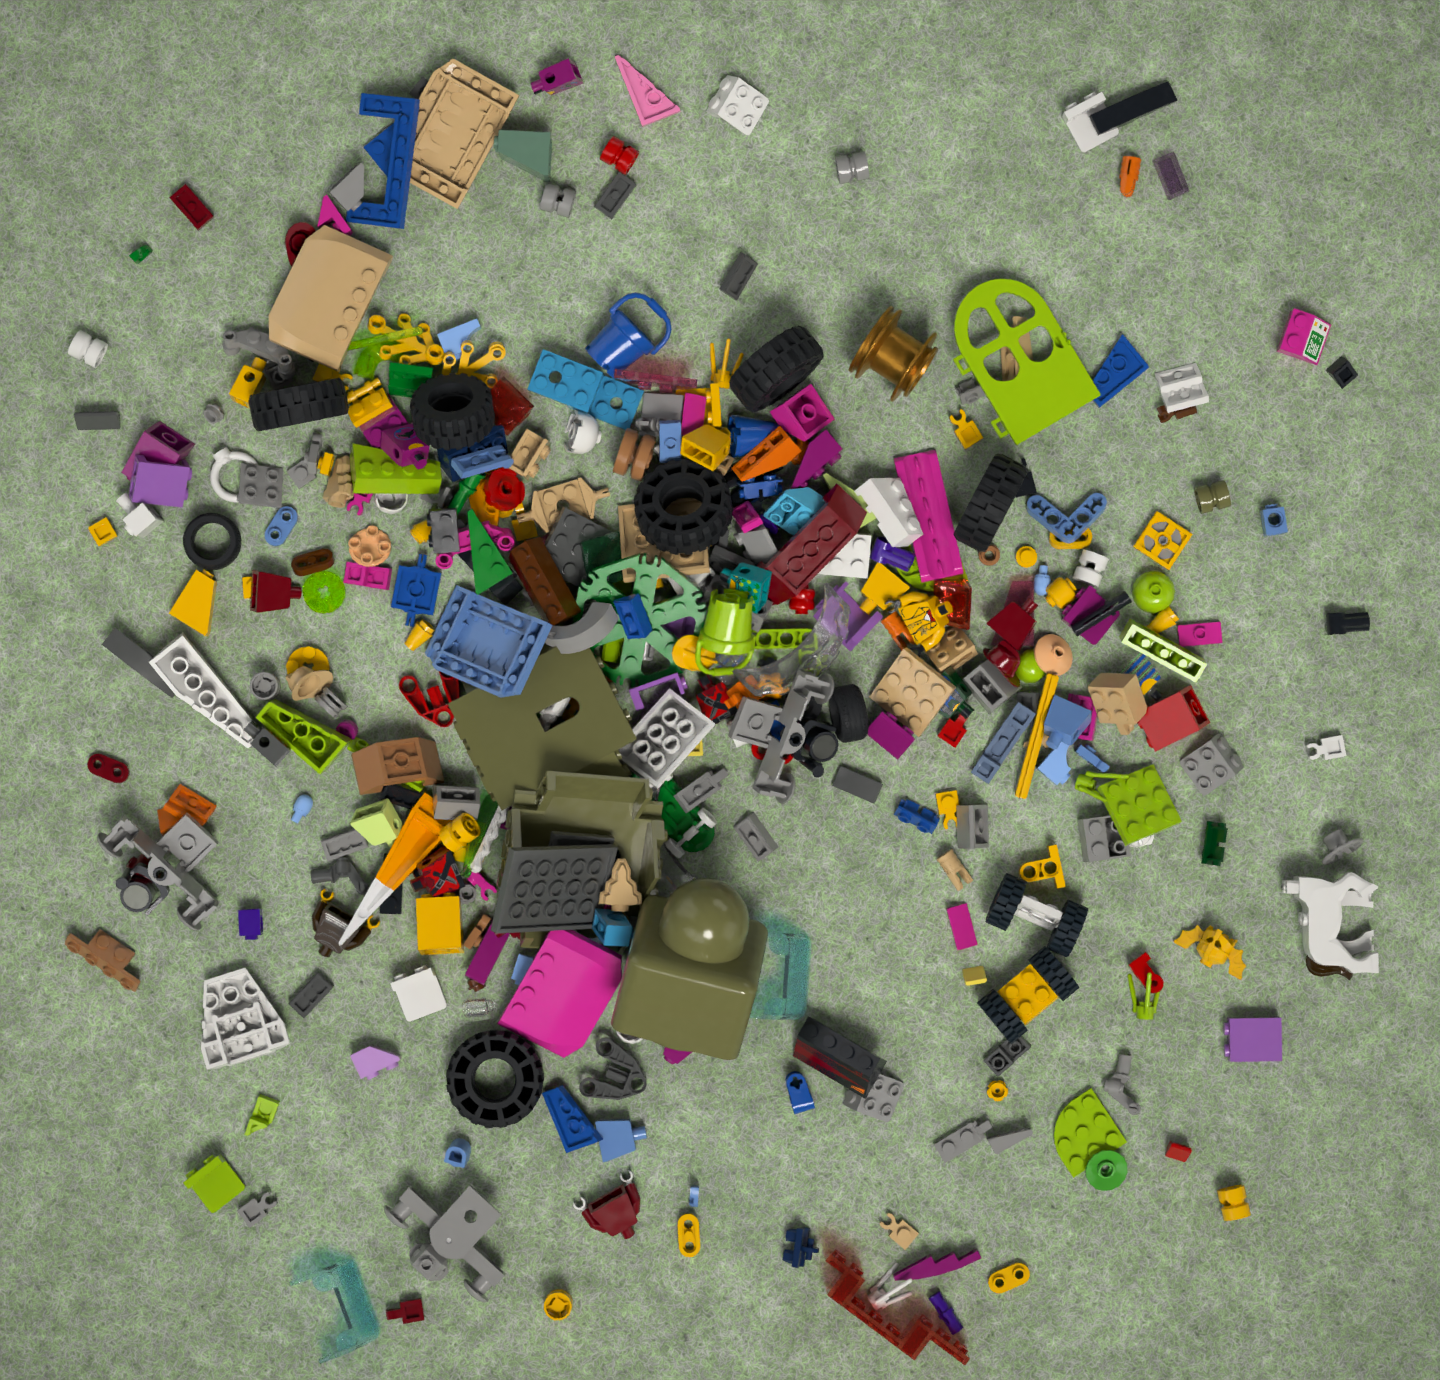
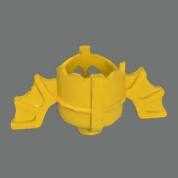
[1174,925,1247,980]

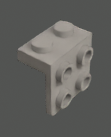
[1180,732,1244,795]
[843,1074,904,1122]

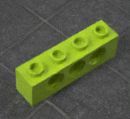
[1119,618,1207,682]

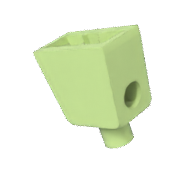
[350,798,402,848]

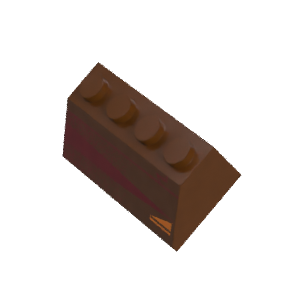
[508,537,581,626]

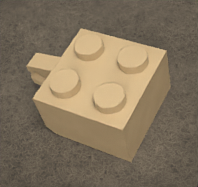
[1088,673,1147,735]

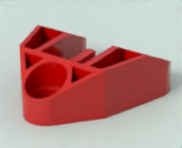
[399,671,461,727]

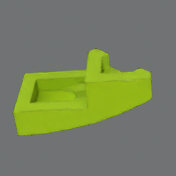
[244,1094,280,1136]

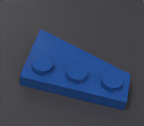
[1092,334,1149,408]
[542,1085,603,1153]

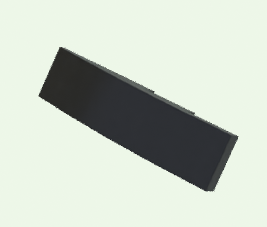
[1089,81,1177,136]

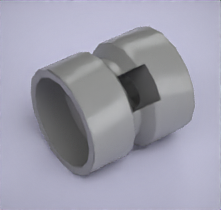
[835,151,870,184]
[540,183,576,218]
[250,672,281,701]

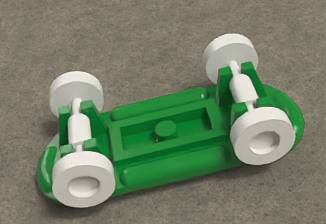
[630,772,717,858]

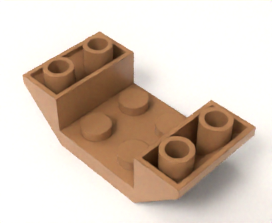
[351,737,444,795]

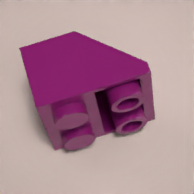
[867,711,915,760]

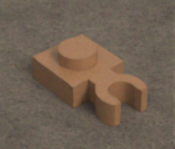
[463,914,492,949]

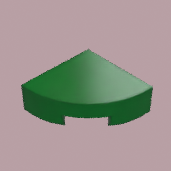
[129,245,153,264]

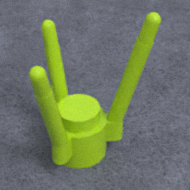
[1075,770,1129,802]
[1127,972,1160,1020]

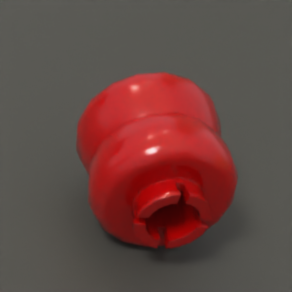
[789,584,815,614]

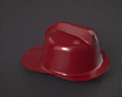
[284,222,316,267]
[983,640,1020,687]

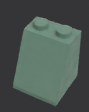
[494,130,552,182]

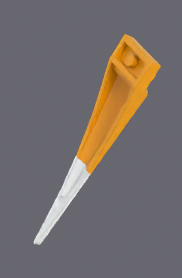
[339,792,453,946]

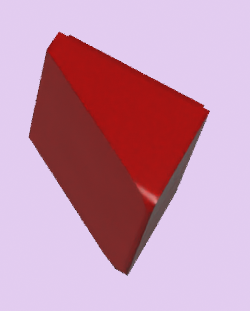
[1165,1141,1192,1162]

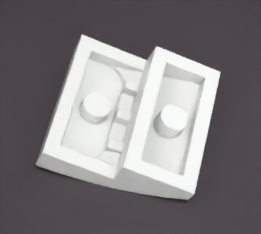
[1155,363,1209,413]

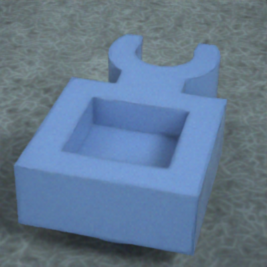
[1074,744,1110,773]

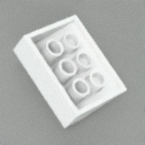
[618,688,716,789]

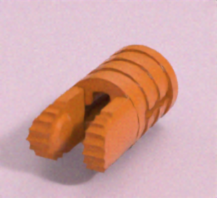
[1119,156,1142,198]
[880,611,915,651]

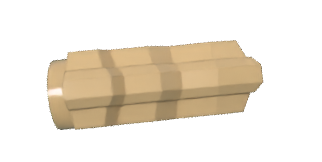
[323,455,354,508]
[598,858,642,912]

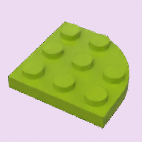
[1054,1088,1127,1178]

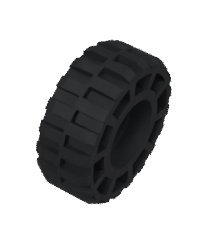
[729,325,824,412]
[248,378,349,431]
[953,454,1028,552]
[634,459,733,555]
[446,1029,544,1128]

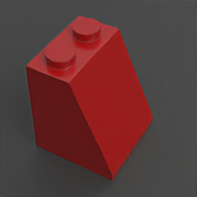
[1137,685,1211,752]

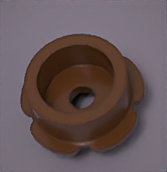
[467,979,487,992]

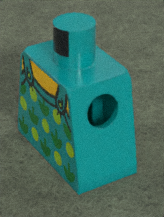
[720,563,772,614]

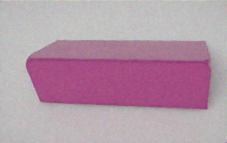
[681,393,706,437]
[946,903,978,951]

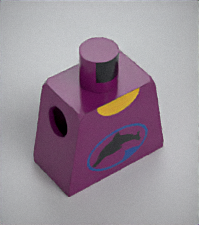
[530,58,584,95]
[380,423,430,469]

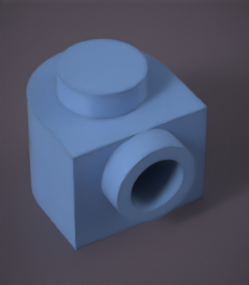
[444,1138,471,1168]

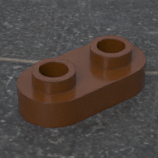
[291,549,335,576]

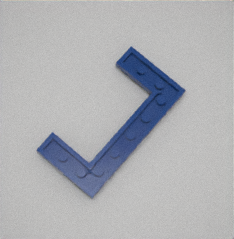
[346,93,420,229]

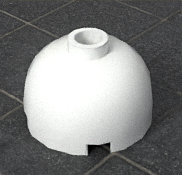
[564,410,602,454]

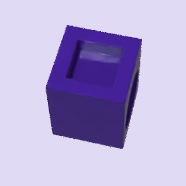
[238,909,263,940]

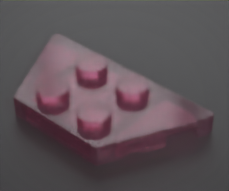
[614,369,698,393]

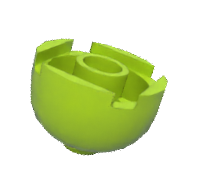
[1132,571,1175,614]

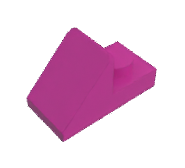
[318,195,353,236]

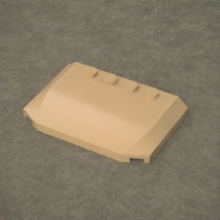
[410,59,519,209]
[269,225,393,372]

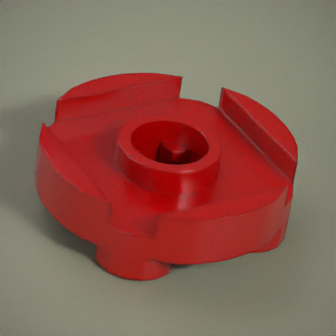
[484,468,525,511]

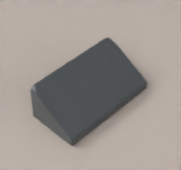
[74,411,120,430]

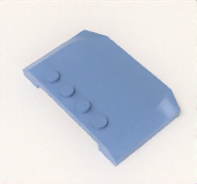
[425,585,553,698]

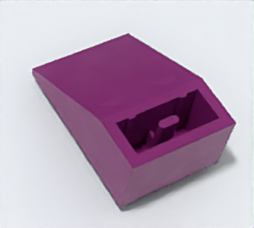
[791,430,843,489]

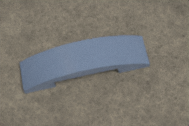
[971,701,1036,784]

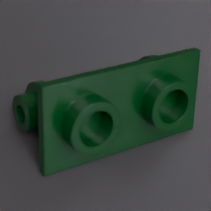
[1201,821,1228,866]

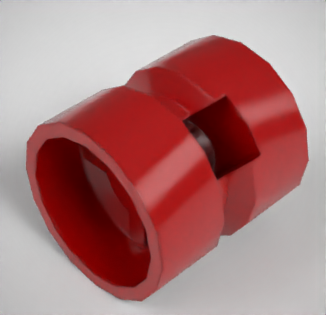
[600,136,640,175]

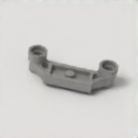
[222,327,296,379]

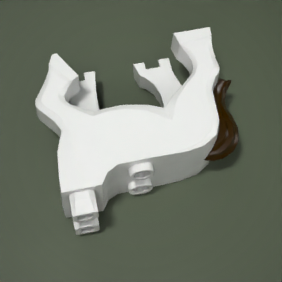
[1282,872,1379,980]

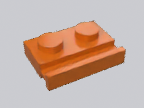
[163,784,217,827]

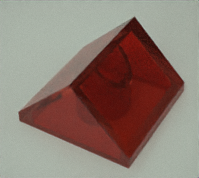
[933,579,972,630]

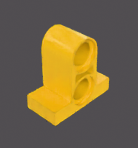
[1019,844,1066,888]

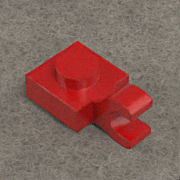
[937,714,968,748]

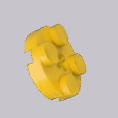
[286,646,330,674]

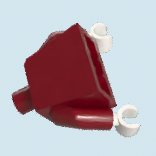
[573,1170,641,1239]

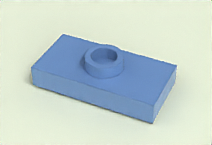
[659,420,681,463]

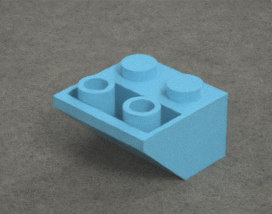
[763,487,825,536]

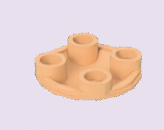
[348,525,391,567]

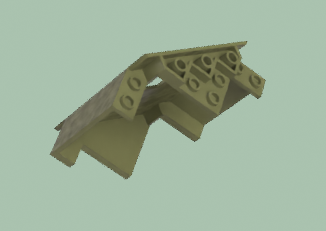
[448,643,637,811]
[497,771,668,954]

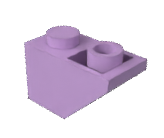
[350,1045,402,1080]

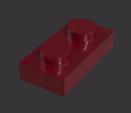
[169,184,214,231]

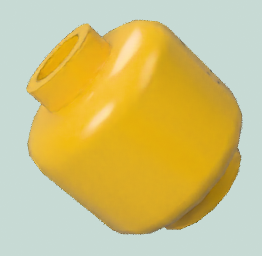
[1044,577,1077,609]

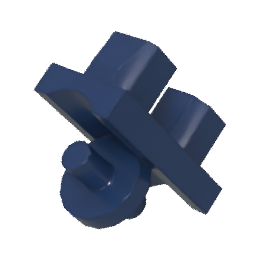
[782,1227,819,1268]

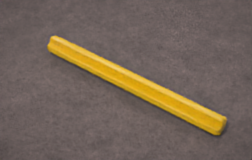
[1015,673,1059,799]

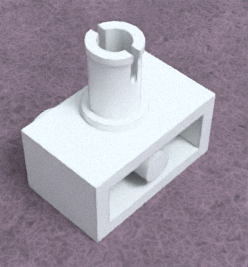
[116,493,164,538]

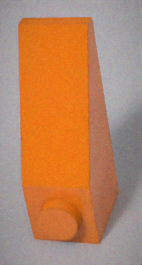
[731,426,802,482]

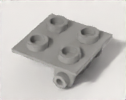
[636,393,684,437]
[237,463,283,508]

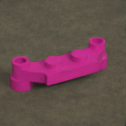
[435,520,515,569]

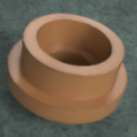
[978,544,1000,566]

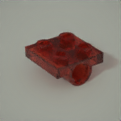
[490,376,534,436]

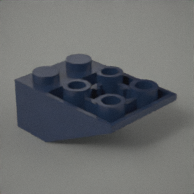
[437,425,508,482]

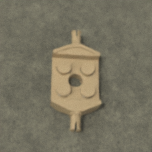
[516,477,610,533]

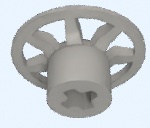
[1322,829,1364,865]

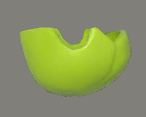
[1015,649,1046,683]

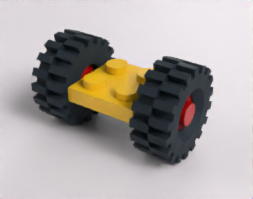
[977,946,1080,1044]

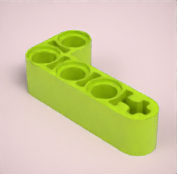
[751,629,818,670]

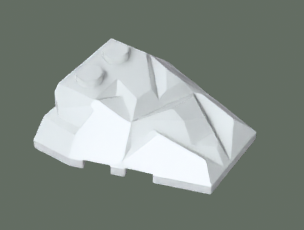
[201,968,290,1070]

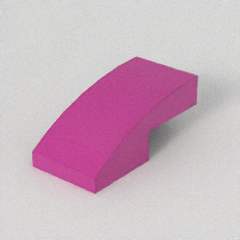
[343,562,393,590]

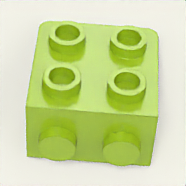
[183,1154,245,1213]

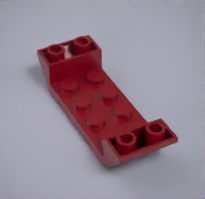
[756,484,867,605]

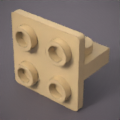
[509,429,551,480]
[924,625,978,674]

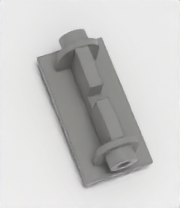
[955,371,1000,405]

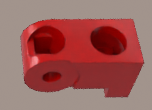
[1128,952,1164,993]

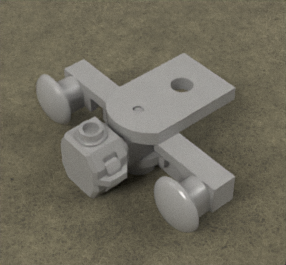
[384,1185,506,1302]

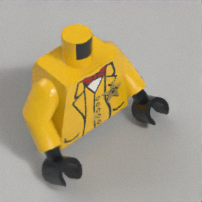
[884,591,953,657]

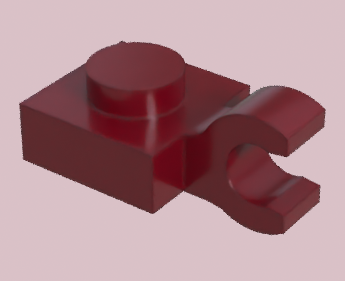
[386,1298,425,1324]

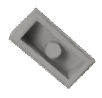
[733,812,779,862]

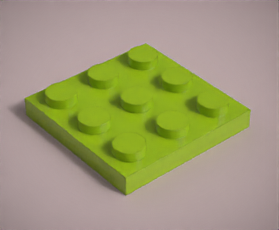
[1097,764,1182,846]

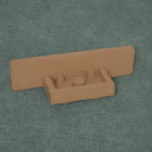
[65,929,141,992]

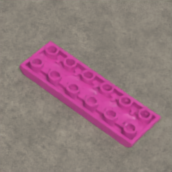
[893,450,963,583]

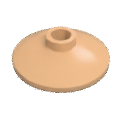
[1034,634,1073,676]

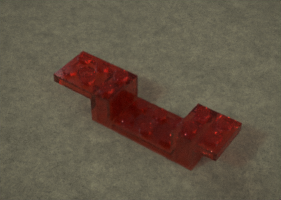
[824,1249,970,1365]

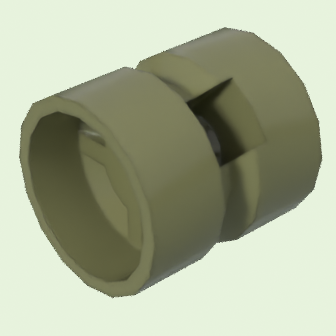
[1194,480,1231,514]

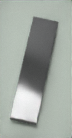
[101,628,175,698]

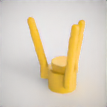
[710,338,744,389]

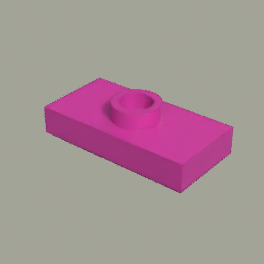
[732,501,763,534]
[1177,622,1223,647]

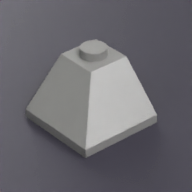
[328,162,364,211]

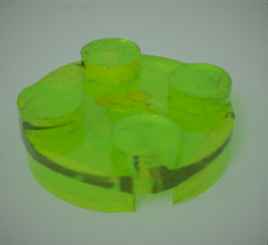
[302,571,346,614]

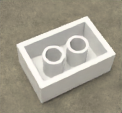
[818,532,871,578]

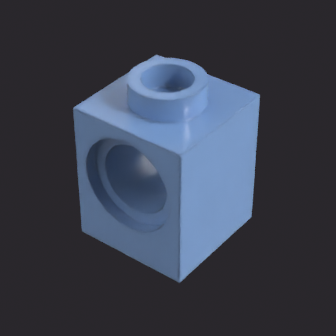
[1260,504,1288,537]

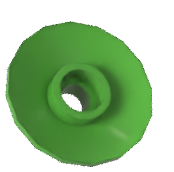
[1085,1150,1127,1191]

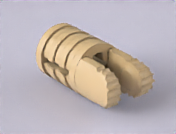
[936,849,973,891]

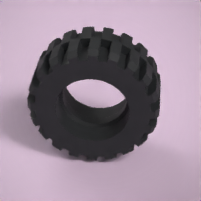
[410,373,495,451]

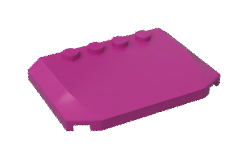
[497,930,622,1058]

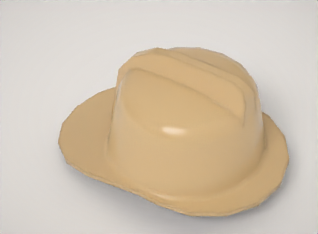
[285,666,333,701]

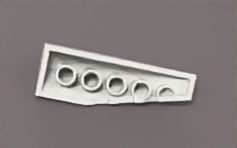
[149,632,256,748]

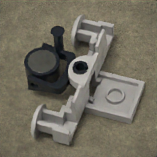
[728,669,839,804]
[97,813,219,931]

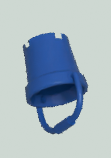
[585,292,672,379]

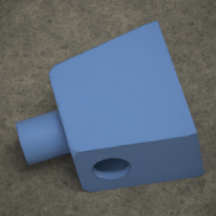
[1044,695,1092,749]
[595,1119,647,1162]

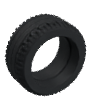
[183,513,241,570]
[829,684,869,743]

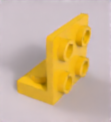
[676,383,722,430]

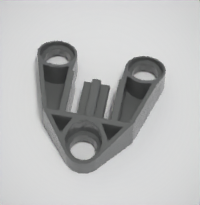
[579,1037,647,1100]

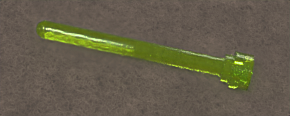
[347,326,423,351]

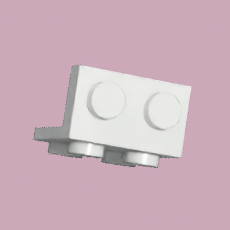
[706,75,769,135]
[1062,92,1119,153]
[390,965,447,1021]

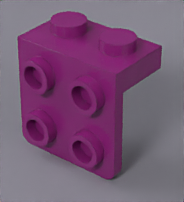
[1061,585,1120,645]

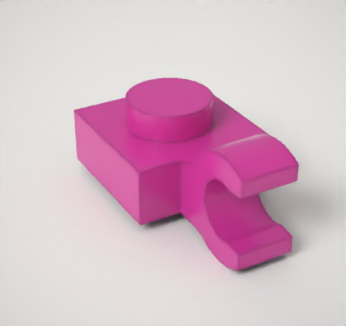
[466,867,497,901]

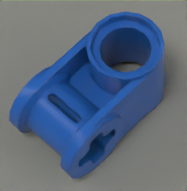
[785,1071,815,1115]

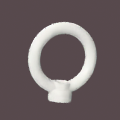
[210,447,258,503]

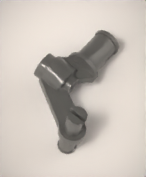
[311,857,369,896]

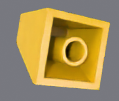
[416,893,464,955]

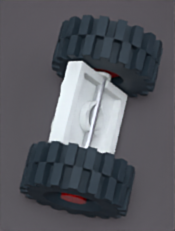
[985,873,1088,957]

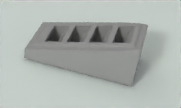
[987,1128,1033,1154]

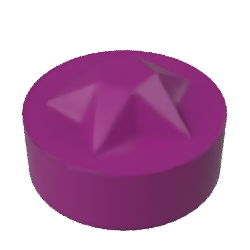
[336,720,358,740]

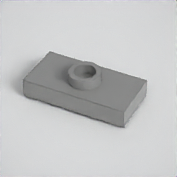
[321,829,369,861]

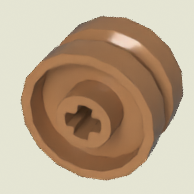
[613,428,656,482]

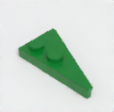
[467,509,513,595]

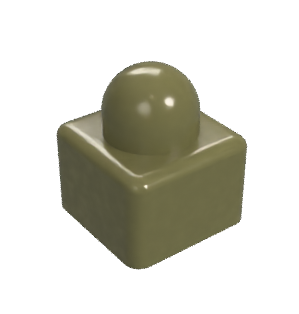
[611,878,768,1060]

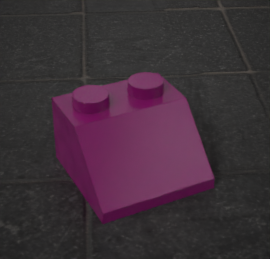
[359,393,409,449]

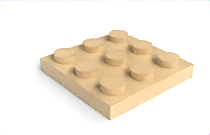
[869,647,956,737]

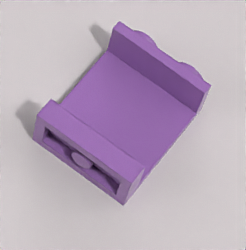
[128,454,192,508]
[813,581,883,652]
[629,672,688,711]
[1223,1017,1282,1062]

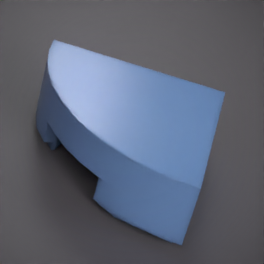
[689,1185,699,1207]

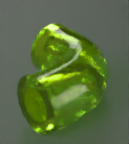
[353,340,403,379]

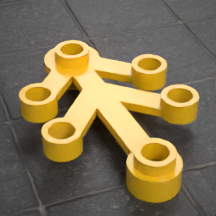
[367,313,445,365]
[442,340,506,388]

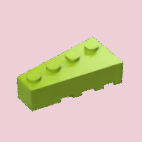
[349,443,442,494]
[255,699,353,774]

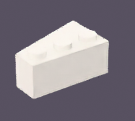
[854,478,923,547]

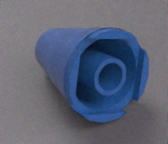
[727,415,788,458]

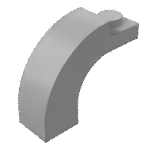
[545,602,619,654]

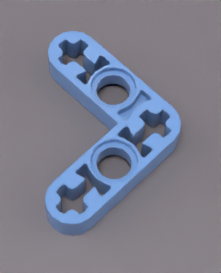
[1026,493,1107,544]

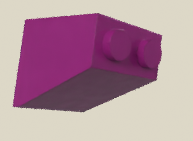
[121,421,195,481]

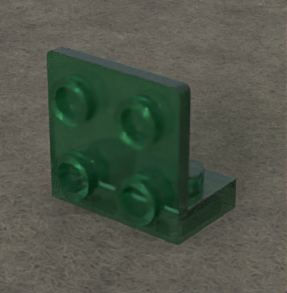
[580,531,623,583]

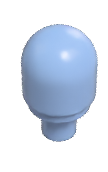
[1033,565,1051,596]
[291,794,313,824]

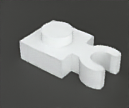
[1306,735,1346,760]

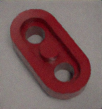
[87,754,130,783]

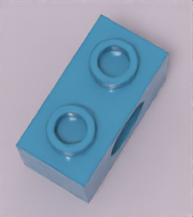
[592,908,634,947]

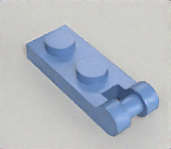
[451,445,514,479]

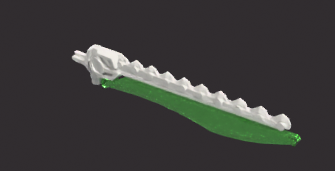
[460,697,571,878]

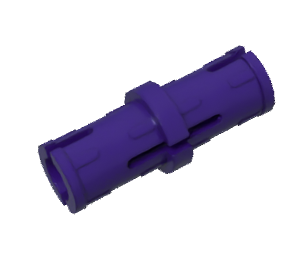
[928,1291,964,1335]

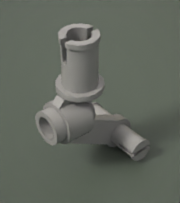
[1104,1054,1141,1115]

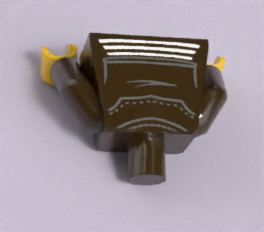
[312,889,380,957]

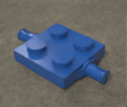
[391,554,442,627]

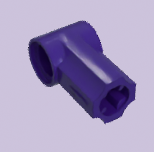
[870,536,915,572]

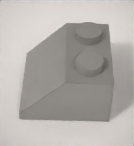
[734,524,778,566]

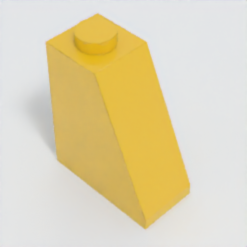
[169,569,217,637]

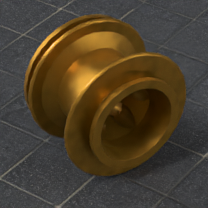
[848,306,938,402]

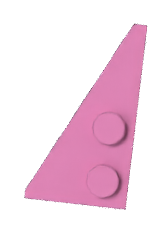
[615,55,681,127]

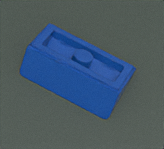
[613,594,652,639]

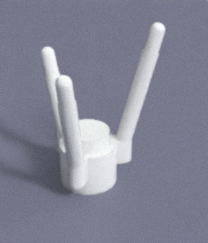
[867,1263,912,1310]

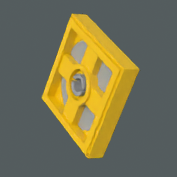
[1133,511,1193,570]

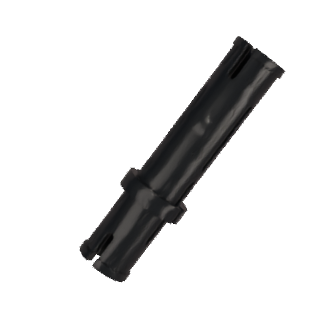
[1070,591,1132,637]

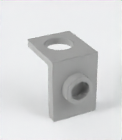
[420,485,454,509]

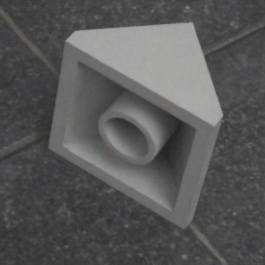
[956,804,989,849]

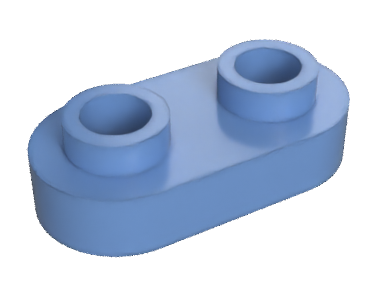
[265,506,298,546]

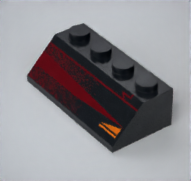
[793,1016,887,1099]

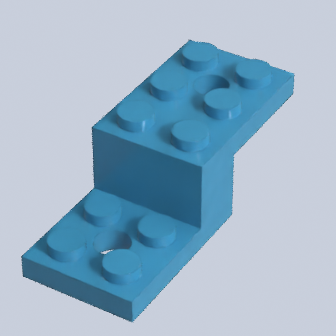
[527,349,644,430]

